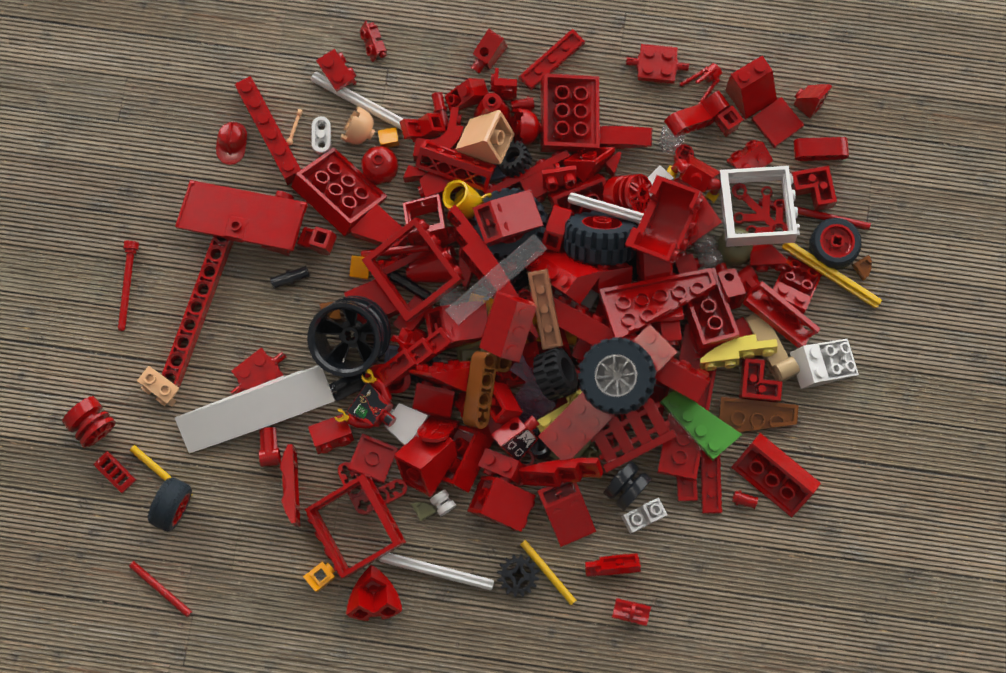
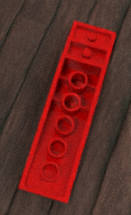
[447,205,539,343]

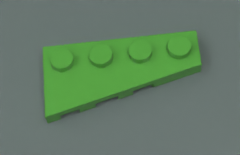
[660,390,742,461]

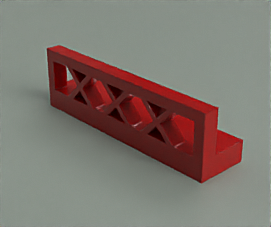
[415,140,496,192]
[742,281,821,348]

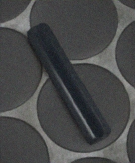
[387,271,435,305]

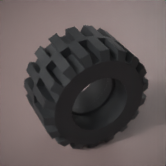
[533,347,578,401]

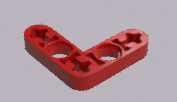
[338,462,408,515]

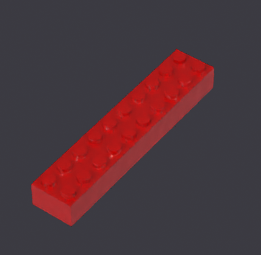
[529,287,711,403]

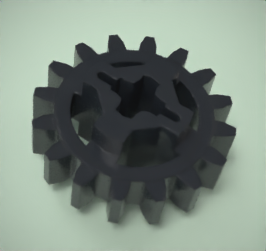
[497,554,539,597]

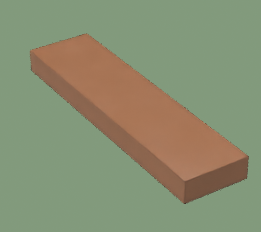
[528,269,563,350]

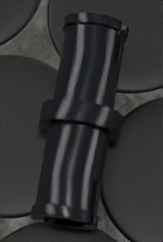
[270,266,310,289]

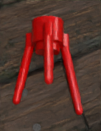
[679,63,722,105]

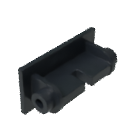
[329,371,366,402]

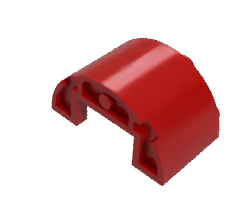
[625,175,703,263]

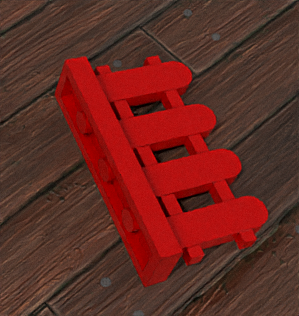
[590,398,677,473]

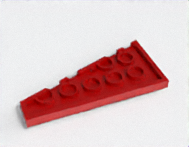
[599,268,716,339]

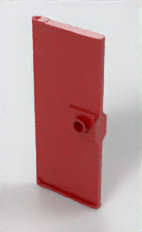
[175,180,308,252]

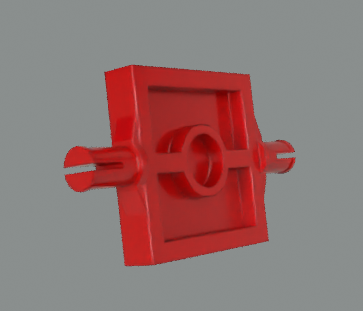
[626,44,689,84]
[230,347,287,395]

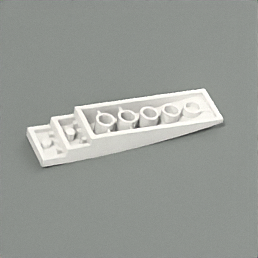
[175,365,335,453]

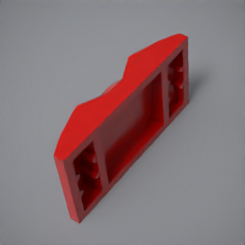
[280,444,301,527]

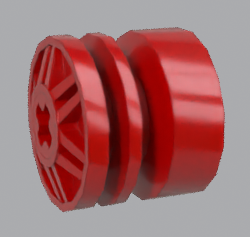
[603,174,652,213]
[62,396,116,448]

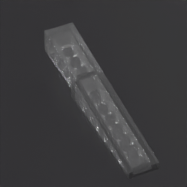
[445,234,547,325]

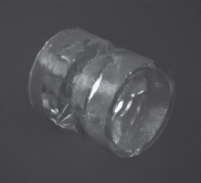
[659,125,686,154]
[693,235,724,269]

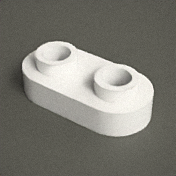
[312,116,331,154]

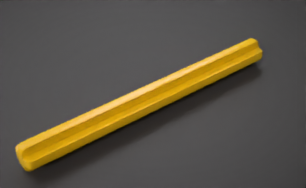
[782,243,882,308]

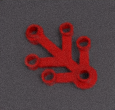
[732,183,788,233]

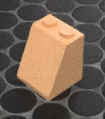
[456,110,515,164]

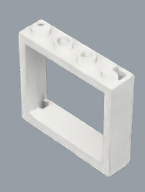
[719,166,800,247]

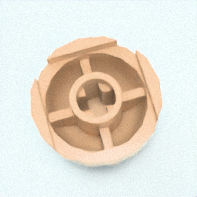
[340,106,375,145]

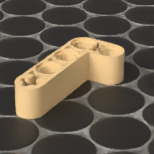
[744,313,800,382]

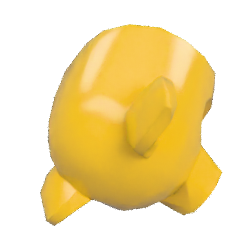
[443,180,492,225]

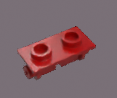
[360,21,387,62]

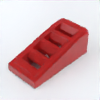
[93,451,136,494]

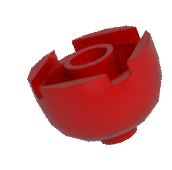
[509,108,542,146]
[361,146,399,185]

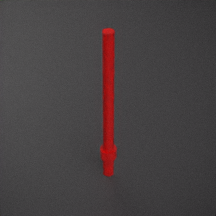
[758,198,871,230]

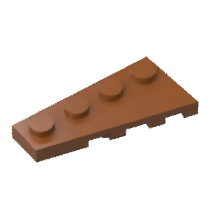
[719,397,799,432]

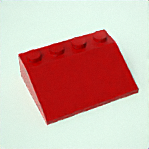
[540,73,600,153]
[291,147,387,236]

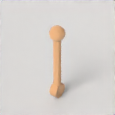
[286,109,303,146]

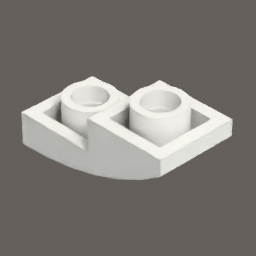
[621,497,668,534]

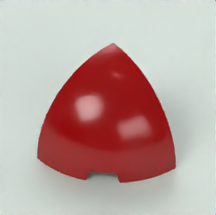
[346,565,402,621]

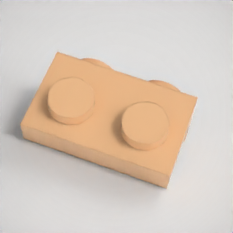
[137,366,179,407]

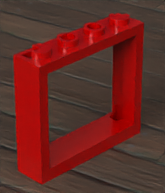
[362,217,465,322]
[305,474,407,578]

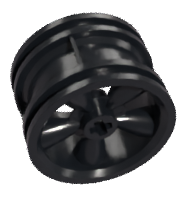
[307,296,391,377]

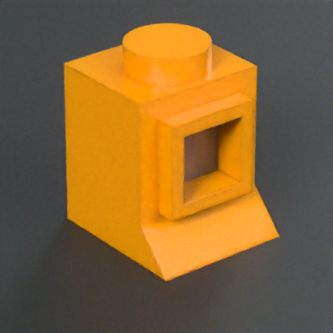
[303,562,336,593]

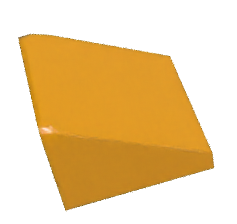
[378,127,399,148]
[349,256,370,280]

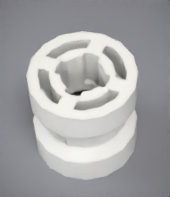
[430,489,456,516]

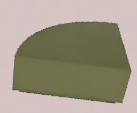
[411,502,438,522]

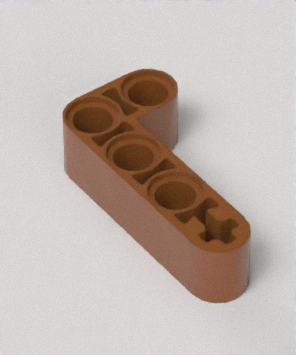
[463,351,512,429]

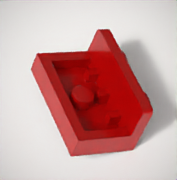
[316,48,357,92]
[491,68,517,101]
[726,140,774,169]

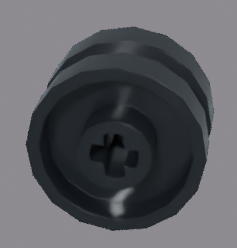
[603,461,652,511]

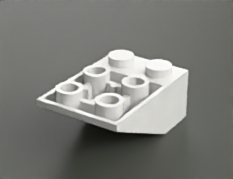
[790,339,859,389]

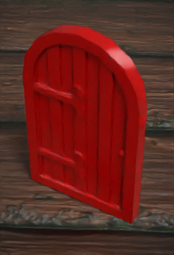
[417,415,460,443]

